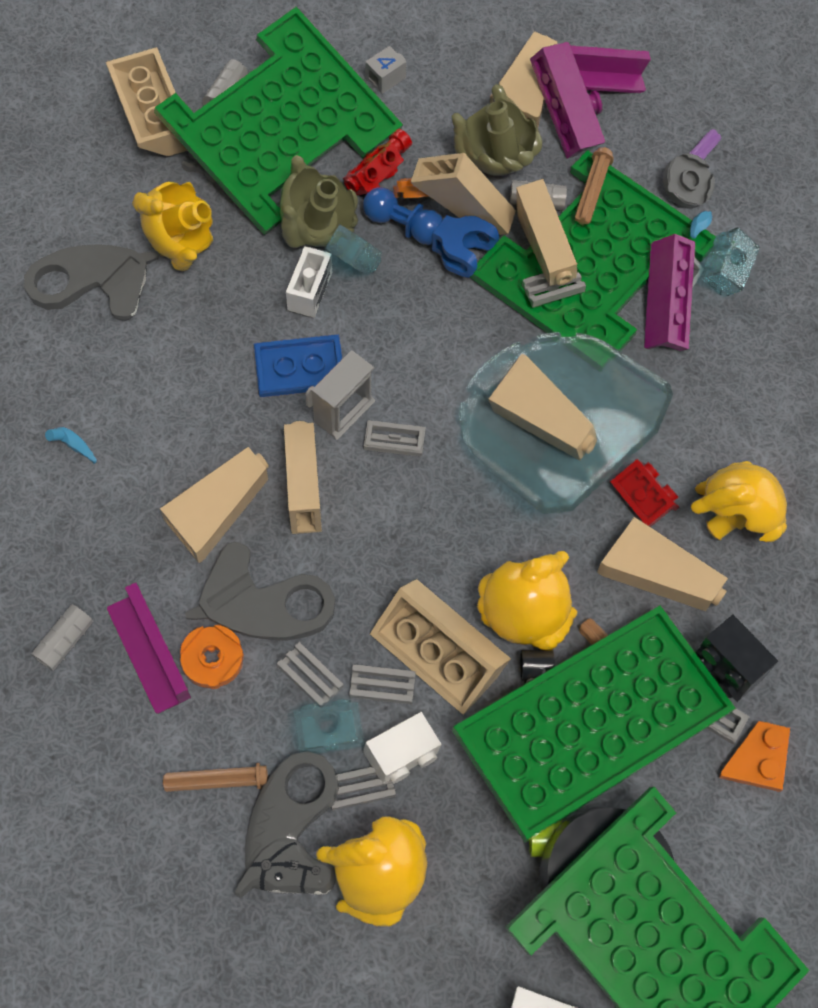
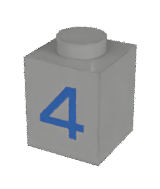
[365,46,407,94]

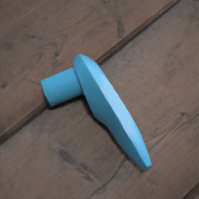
[690,211,712,238]
[45,427,97,464]

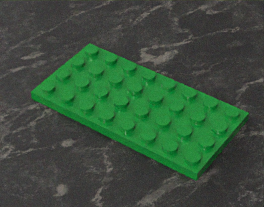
[452,605,736,843]

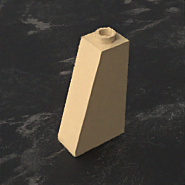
[490,31,557,127]
[411,153,516,235]
[516,179,577,286]
[489,354,597,460]
[284,421,322,534]
[160,447,269,563]
[597,517,728,611]

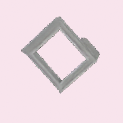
[305,350,375,440]

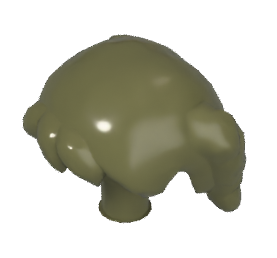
[452,84,543,176]
[280,155,358,248]

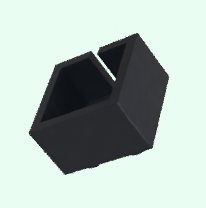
[696,614,779,702]

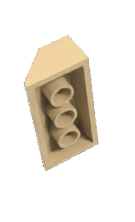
[106,47,188,156]
[370,579,511,715]

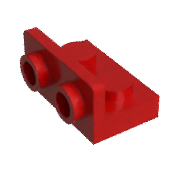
[610,459,680,527]

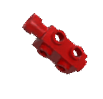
[343,129,412,196]

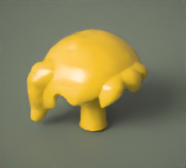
[132,182,213,271]
[691,461,787,542]
[477,551,578,650]
[316,817,428,927]

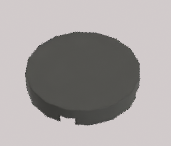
[663,153,715,209]

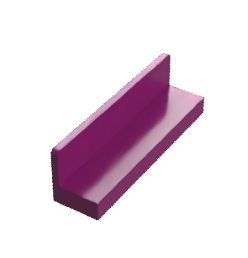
[530,42,605,159]
[554,44,651,93]
[644,234,695,351]
[107,582,191,714]

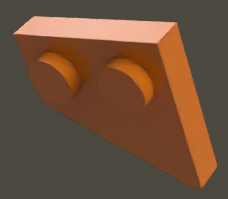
[719,721,790,792]

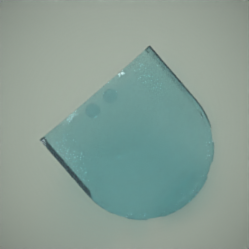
[459,332,673,514]

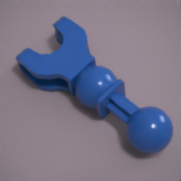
[363,187,499,277]

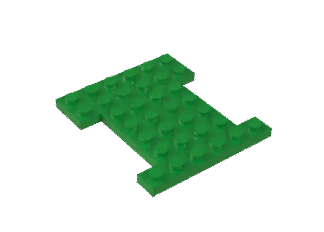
[154,6,403,235]
[470,150,719,372]
[505,787,810,1008]

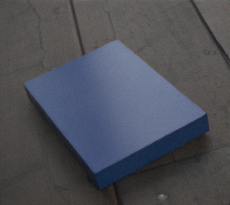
[254,334,342,397]

